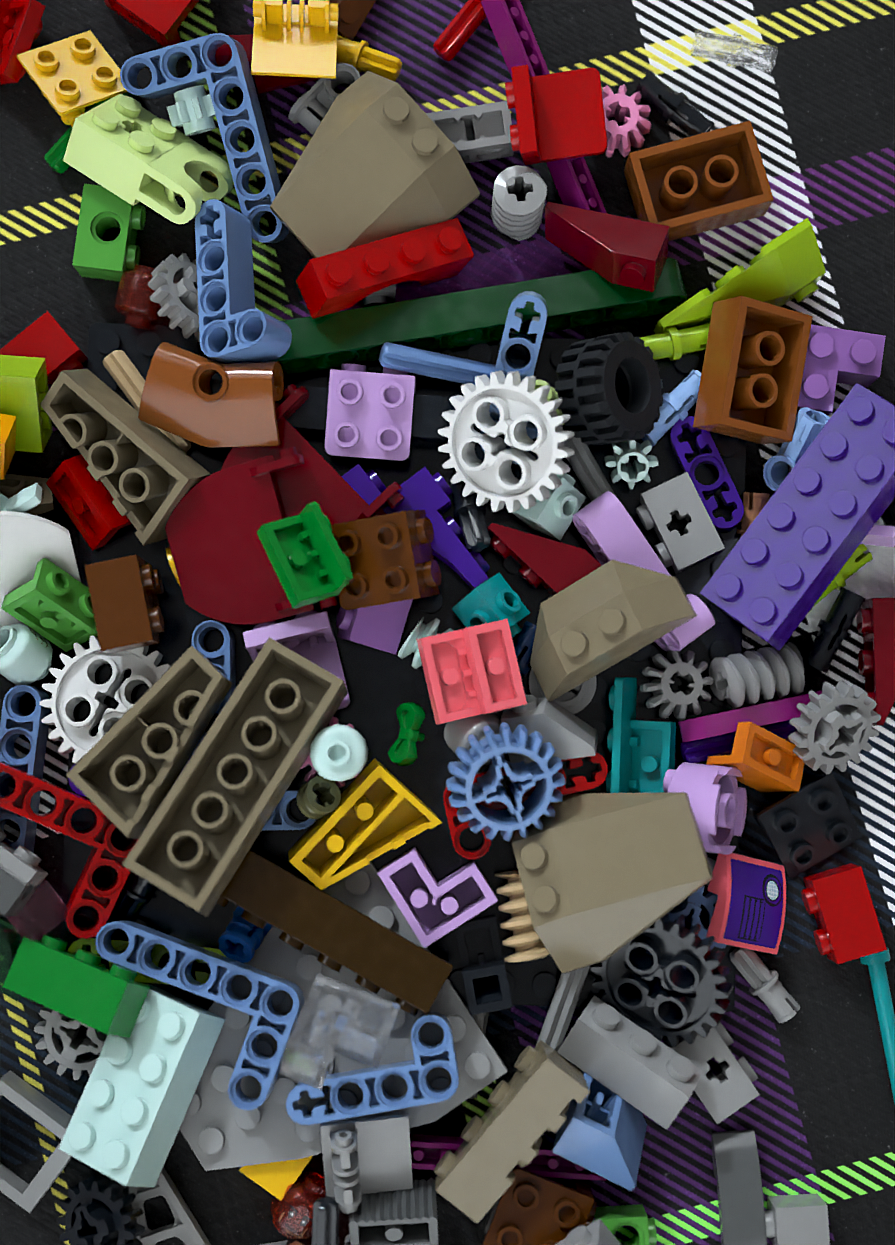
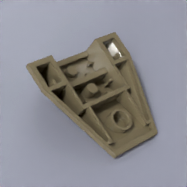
[270,71,480,258]
[511,792,713,974]

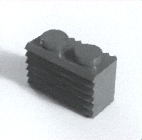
[349,1178,439,1245]

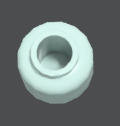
[0,623,53,685]
[310,724,368,782]

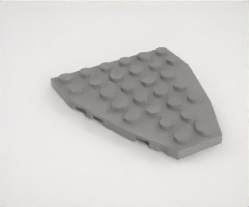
[179,861,508,1171]

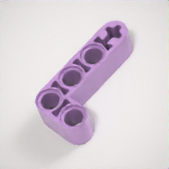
[572,491,715,651]

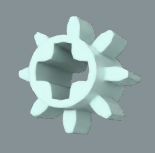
[166,85,216,136]
[604,440,658,489]

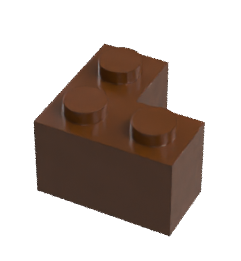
[84,555,164,654]

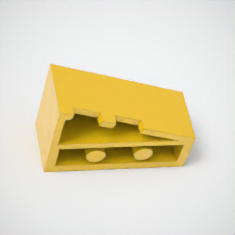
[288,758,442,890]

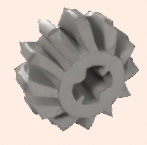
[640,651,714,721]

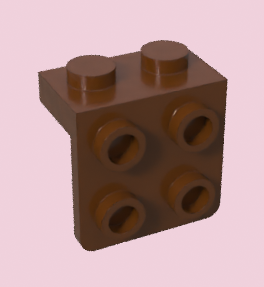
[331,509,441,610]
[483,1167,597,1245]

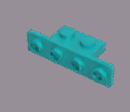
[606,677,676,793]

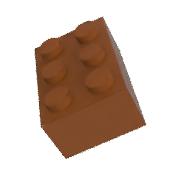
[624,120,774,241]
[693,296,813,444]

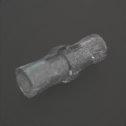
[691,29,778,73]

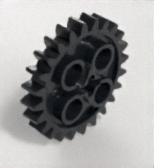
[591,913,733,1047]

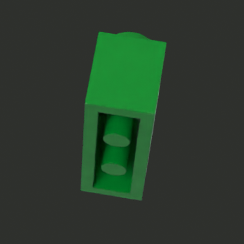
[3,934,150,1038]

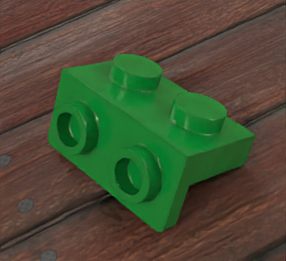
[256,501,353,609]

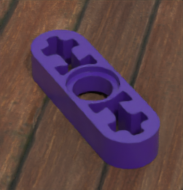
[670,416,744,532]

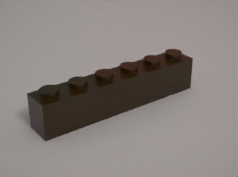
[216,850,454,1017]

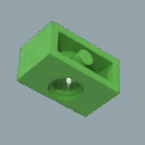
[72,184,146,283]

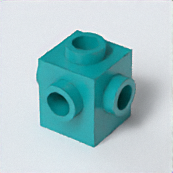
[452,572,530,638]

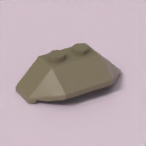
[530,559,697,702]

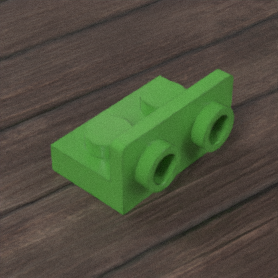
[1,558,98,652]

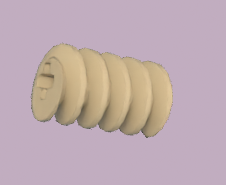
[495,870,550,962]

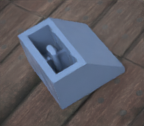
[552,1070,647,1192]

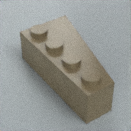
[66,646,233,839]
[434,1040,590,1224]

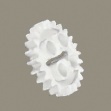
[438,370,575,513]
[40,635,171,764]

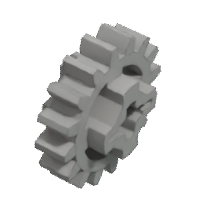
[148,253,200,342]
[788,680,881,774]
[34,1006,108,1080]

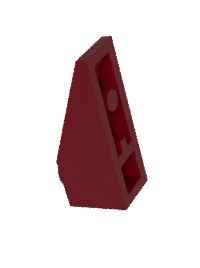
[545,202,670,292]

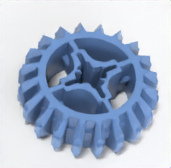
[446,722,565,842]

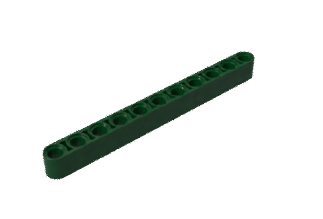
[267,258,688,377]

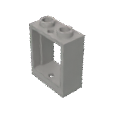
[0,1070,72,1213]

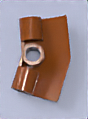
[138,342,284,447]

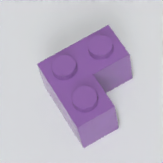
[796,324,886,416]

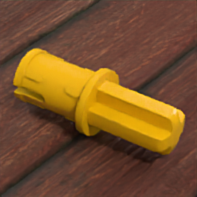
[336,35,402,81]

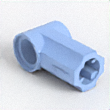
[763,407,830,491]

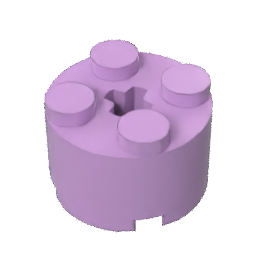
[663,762,747,855]

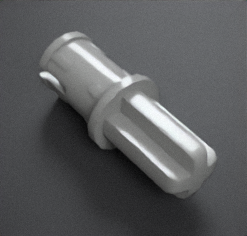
[730,947,800,1023]

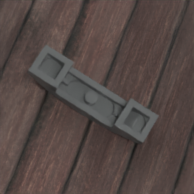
[711,1129,767,1245]

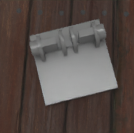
[320,1114,413,1214]

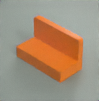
[706,722,805,792]

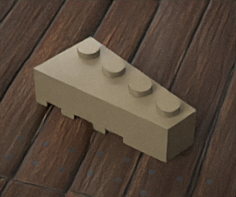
[40,369,211,546]

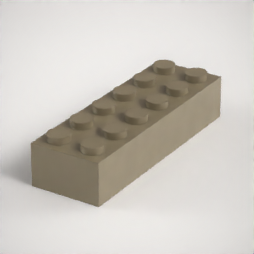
[122,637,348,917]

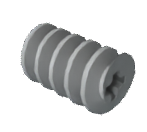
[491,165,547,241]
[709,642,805,709]

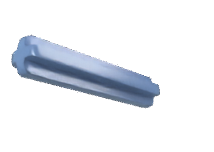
[379,342,496,385]

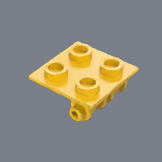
[251,0,339,79]
[17,30,128,127]

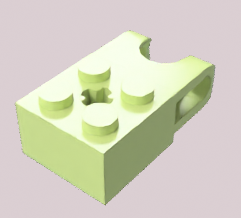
[63,93,234,224]

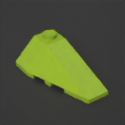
[653,218,826,334]

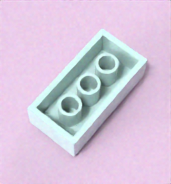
[58,983,226,1187]

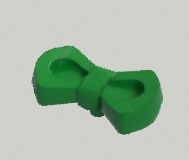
[388,702,425,766]

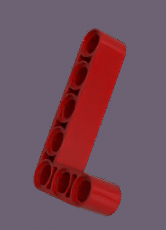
[0,761,138,939]

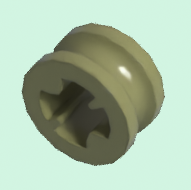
[296,776,341,820]

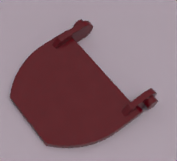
[221,384,405,525]
[165,447,341,625]

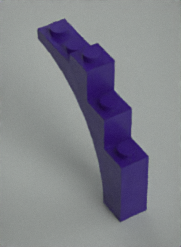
[341,464,490,591]

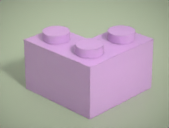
[377,847,498,948]

